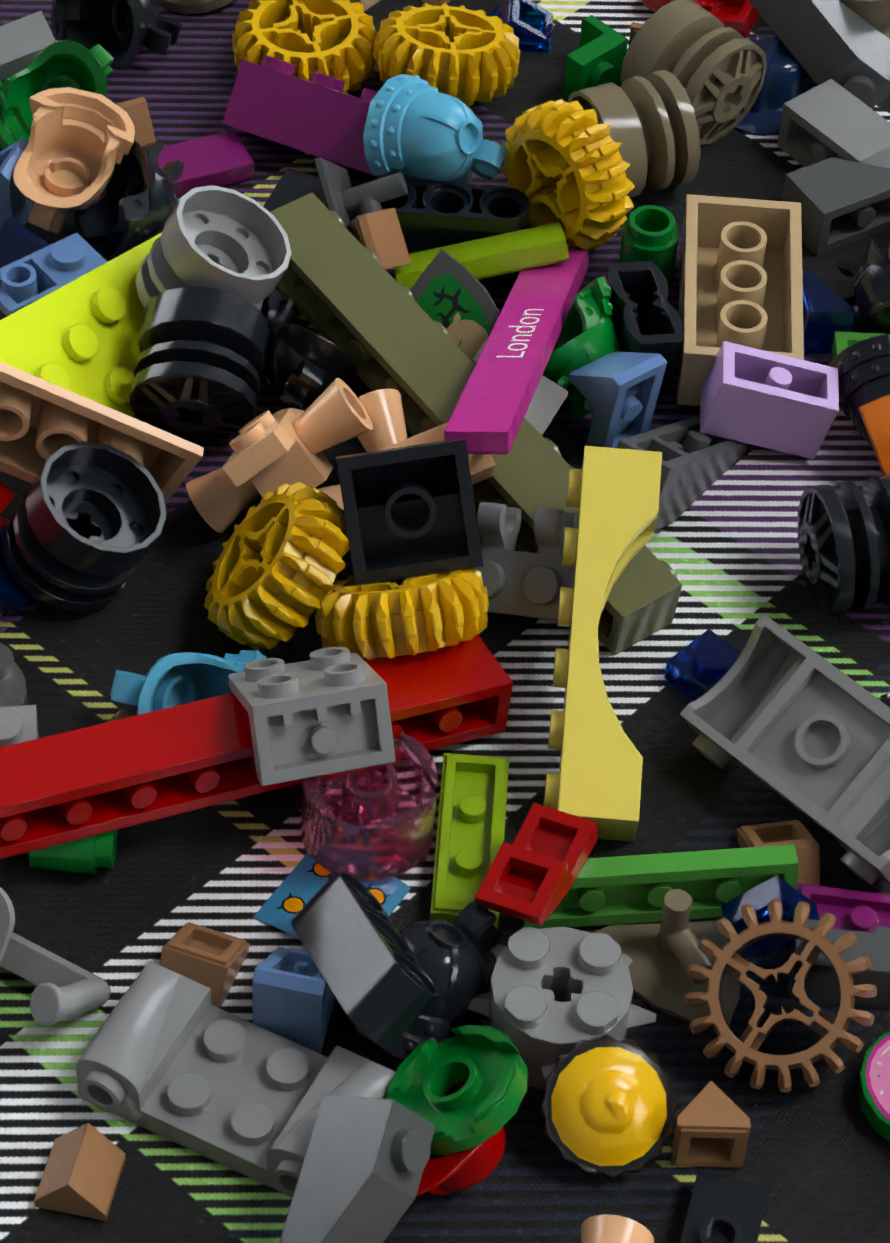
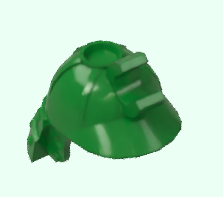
[0,39,114,150]
[543,276,620,422]

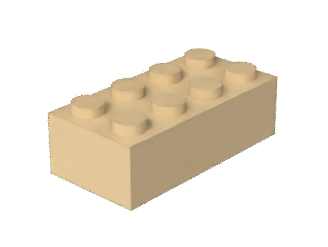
[677,194,804,406]

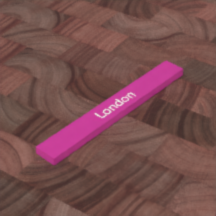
[444,246,590,455]

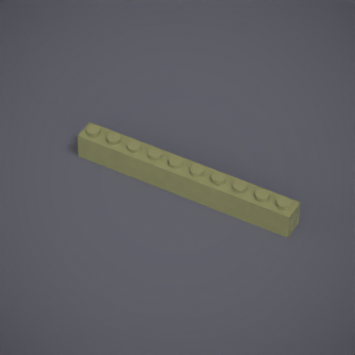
[270,192,682,656]

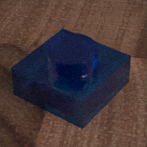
[664,629,741,701]
[721,876,819,955]

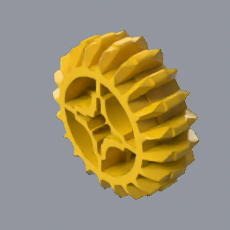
[232,0,376,94]
[373,2,520,106]
[500,99,635,250]
[204,481,350,650]
[314,568,489,660]

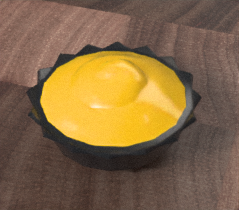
[539,1034,679,1179]

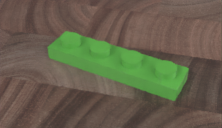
[523,844,799,929]

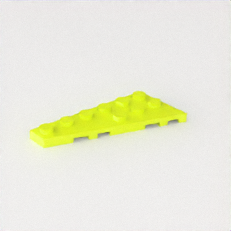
[0,233,162,417]

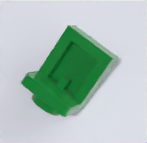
[563,15,628,100]

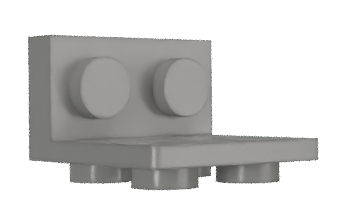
[228,647,396,786]

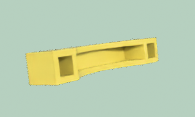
[544,446,662,842]

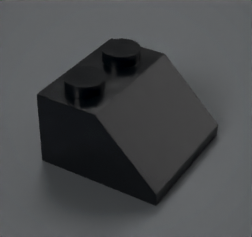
[336,438,484,585]

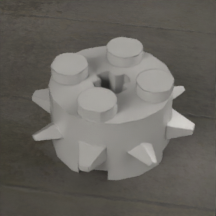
[467,927,656,1089]

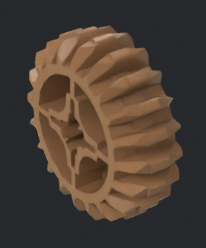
[684,899,877,1092]

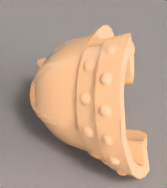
[13,87,135,234]

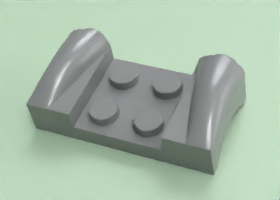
[680,613,890,886]
[76,961,395,1198]

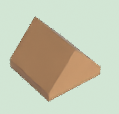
[349,208,411,272]
[670,1081,751,1168]
[34,1123,126,1221]

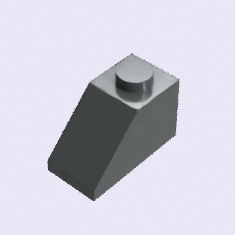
[782,157,890,256]

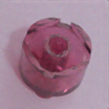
[300,732,438,883]

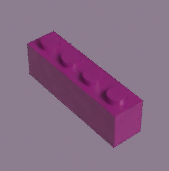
[222,55,421,180]

